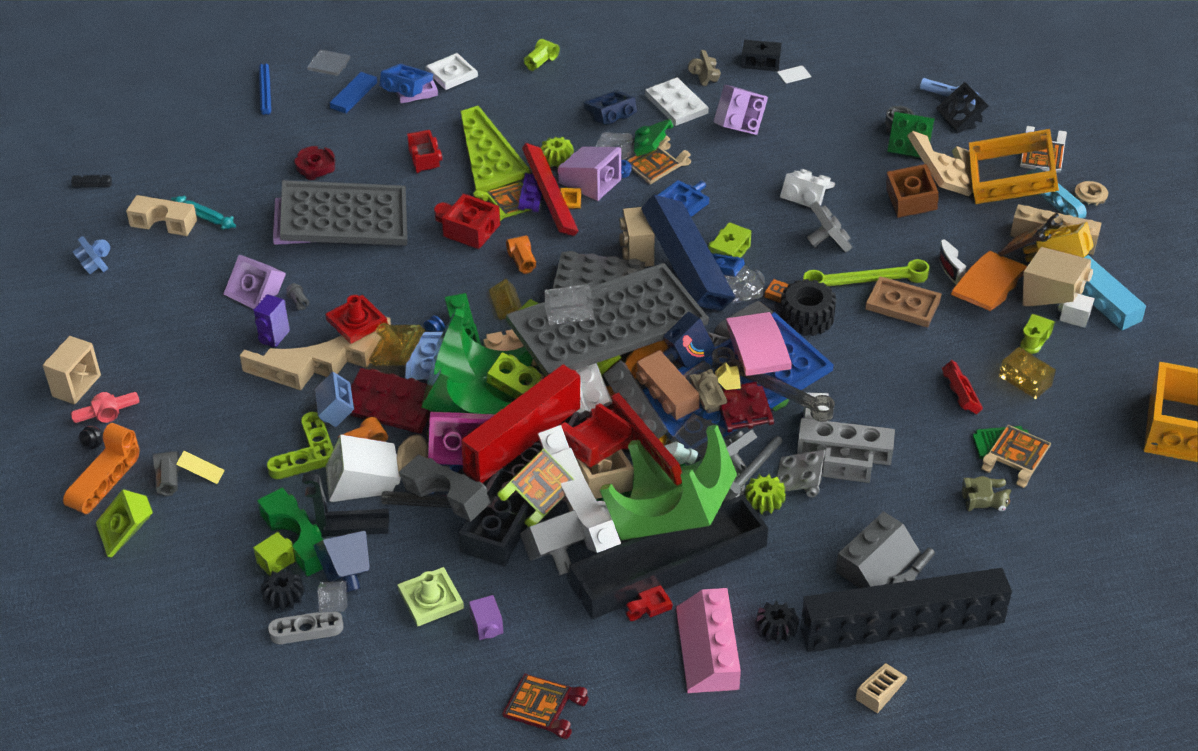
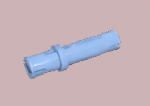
[920,78,979,105]

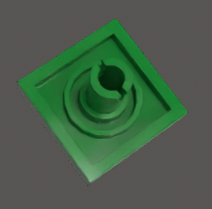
[887,112,935,157]

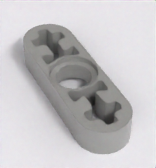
[268,610,344,644]

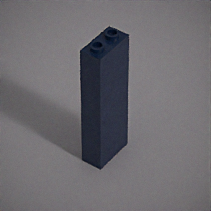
[641,195,736,311]

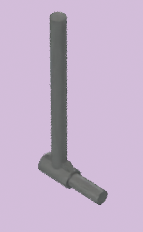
[722,436,782,503]

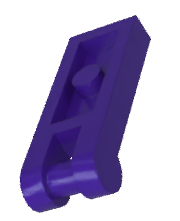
[518,173,542,213]

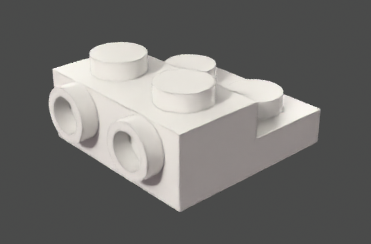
[576,363,612,421]

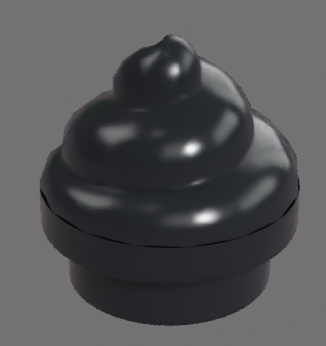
[79,426,103,449]

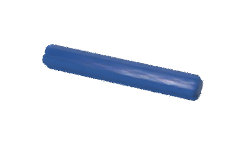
[259,63,271,115]

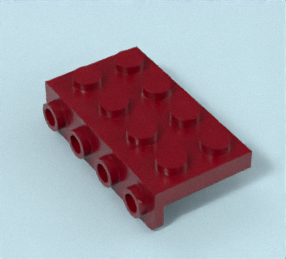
[349,368,431,434]

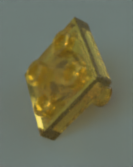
[369,323,425,366]

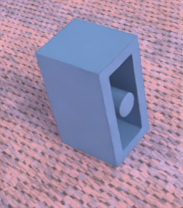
[315,372,354,427]

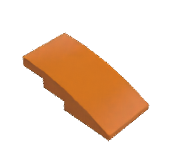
[951,251,1027,311]

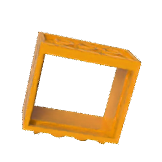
[1144,362,1198,462]

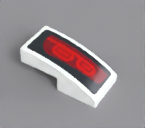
[939,239,966,285]

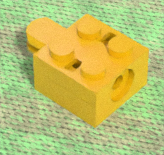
[1023,222,1094,262]

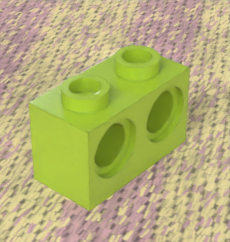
[487,352,542,399]

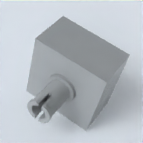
[520,510,586,576]

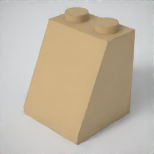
[1023,247,1093,306]

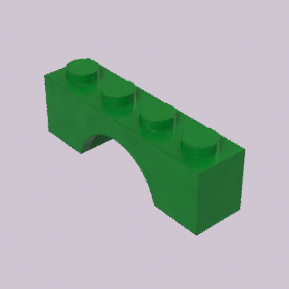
[257,487,324,577]

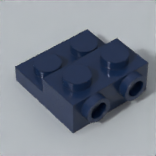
[583,90,637,125]

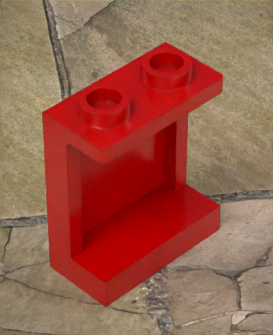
[561,403,632,468]

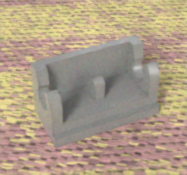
[822,447,873,483]

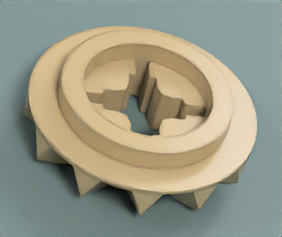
[1075,181,1108,206]

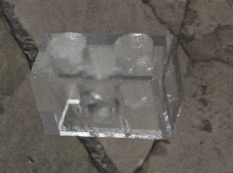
[545,284,594,325]

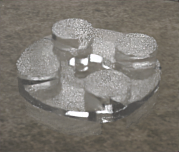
[596,132,635,160]
[724,266,765,303]

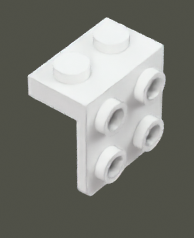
[780,169,835,207]

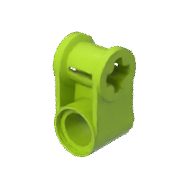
[1020,314,1054,354]

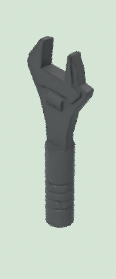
[891,548,935,583]

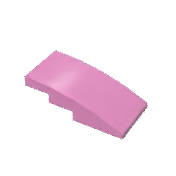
[726,312,792,376]

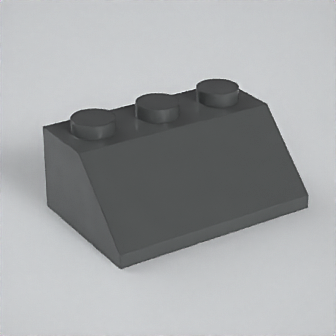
[836,511,921,588]

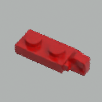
[942,360,983,414]

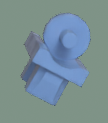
[73,236,110,274]

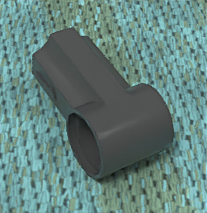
[153,451,181,496]

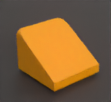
[561,188,582,209]

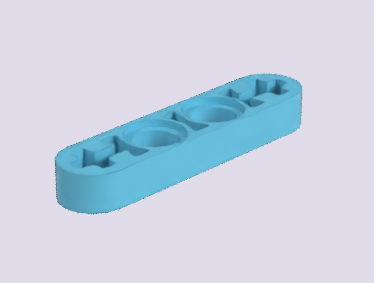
[1026,168,1087,219]

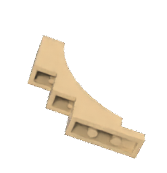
[240,317,392,390]

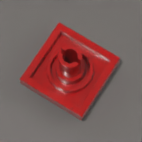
[325,295,388,344]

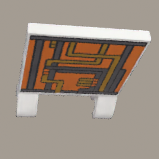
[1020,126,1067,173]

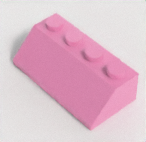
[676,588,741,693]

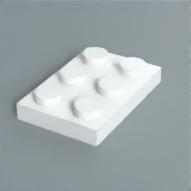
[645,77,709,126]

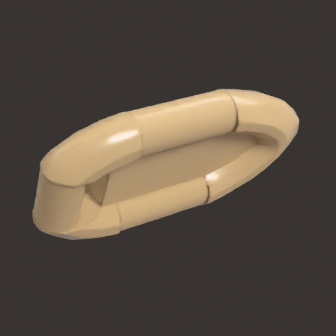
[396,434,429,478]

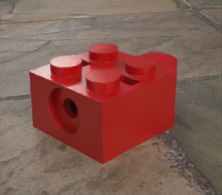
[434,194,500,249]

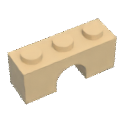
[126,195,197,236]

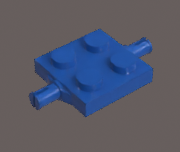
[658,180,709,217]

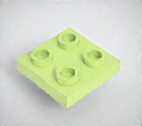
[398,567,464,627]

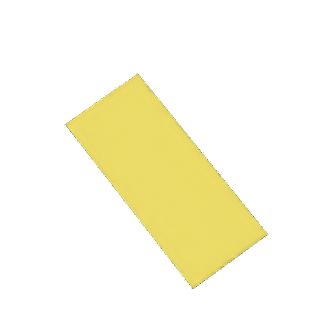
[176,451,225,484]

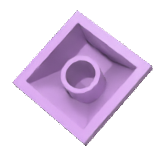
[224,255,286,309]

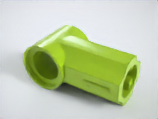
[524,39,560,71]

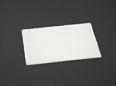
[777,65,811,83]

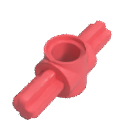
[71,392,139,423]

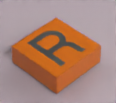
[765,279,789,303]

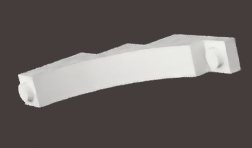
[537,425,621,553]

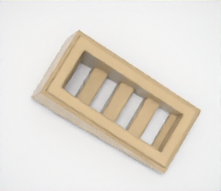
[856,663,907,713]

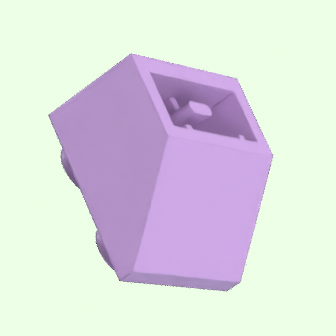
[714,84,768,135]

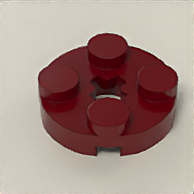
[294,146,335,180]

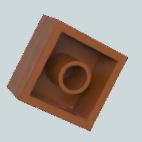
[886,164,939,218]

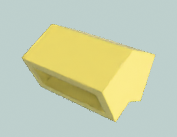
[715,362,741,390]

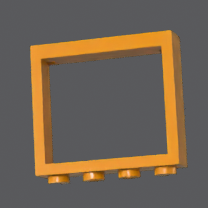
[969,129,1059,204]

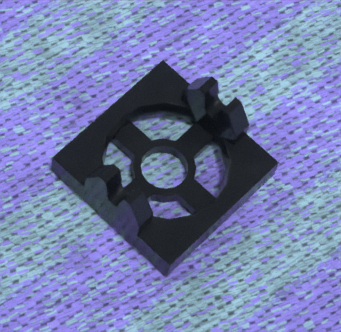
[936,82,989,133]

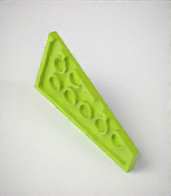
[461,105,531,192]

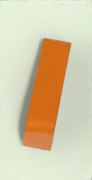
[63,423,140,514]

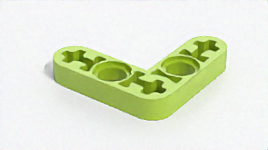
[267,412,334,479]

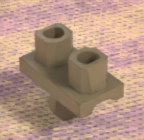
[688,50,721,86]
[690,369,727,413]

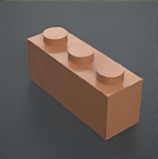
[636,350,699,420]

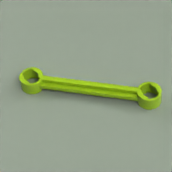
[803,259,929,286]

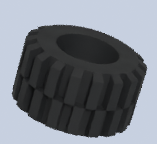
[780,279,836,336]

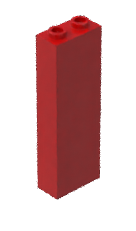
[461,364,580,483]

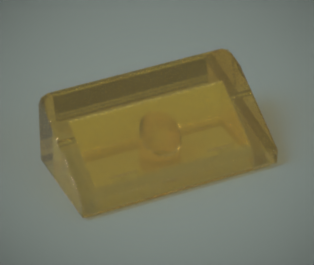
[489,279,522,320]

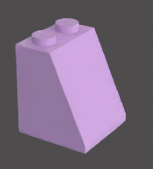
[558,147,621,201]

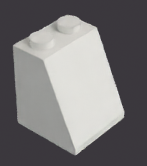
[326,435,401,502]

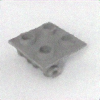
[777,450,825,497]

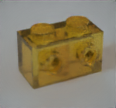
[999,347,1056,399]

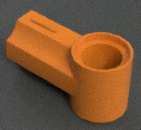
[506,235,536,274]
[337,417,388,442]

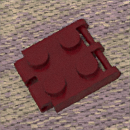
[720,382,774,433]

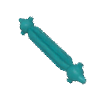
[171,195,236,230]

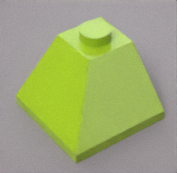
[96,489,153,558]

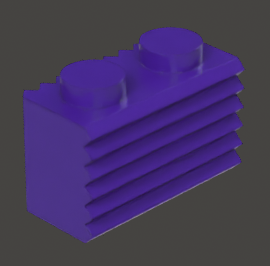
[253,294,290,348]

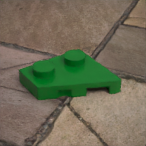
[634,118,673,157]

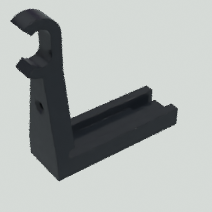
[302,473,390,537]

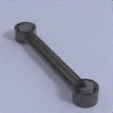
[712,347,835,422]

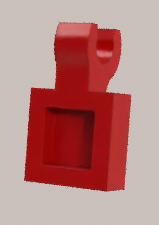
[626,585,673,621]

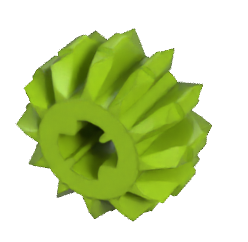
[541,136,574,167]
[745,474,786,515]

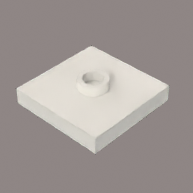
[425,53,478,90]

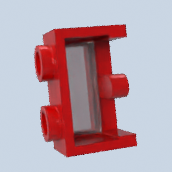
[407,130,442,173]

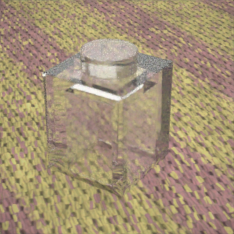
[318,581,348,613]

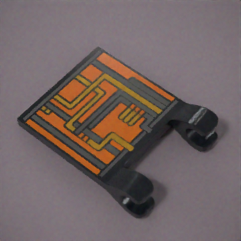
[998,213,1063,257]

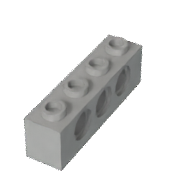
[797,418,895,465]

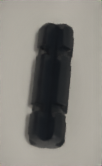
[71,175,112,187]

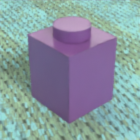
[469,595,503,640]

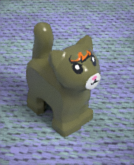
[962,476,1011,511]

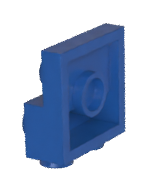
[379,64,433,97]

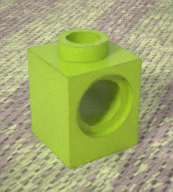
[253,532,295,577]

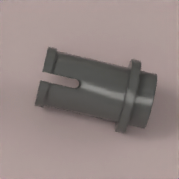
[286,283,309,310]

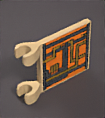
[627,135,691,185]
[981,425,1051,488]

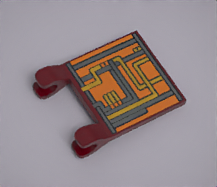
[503,674,589,739]

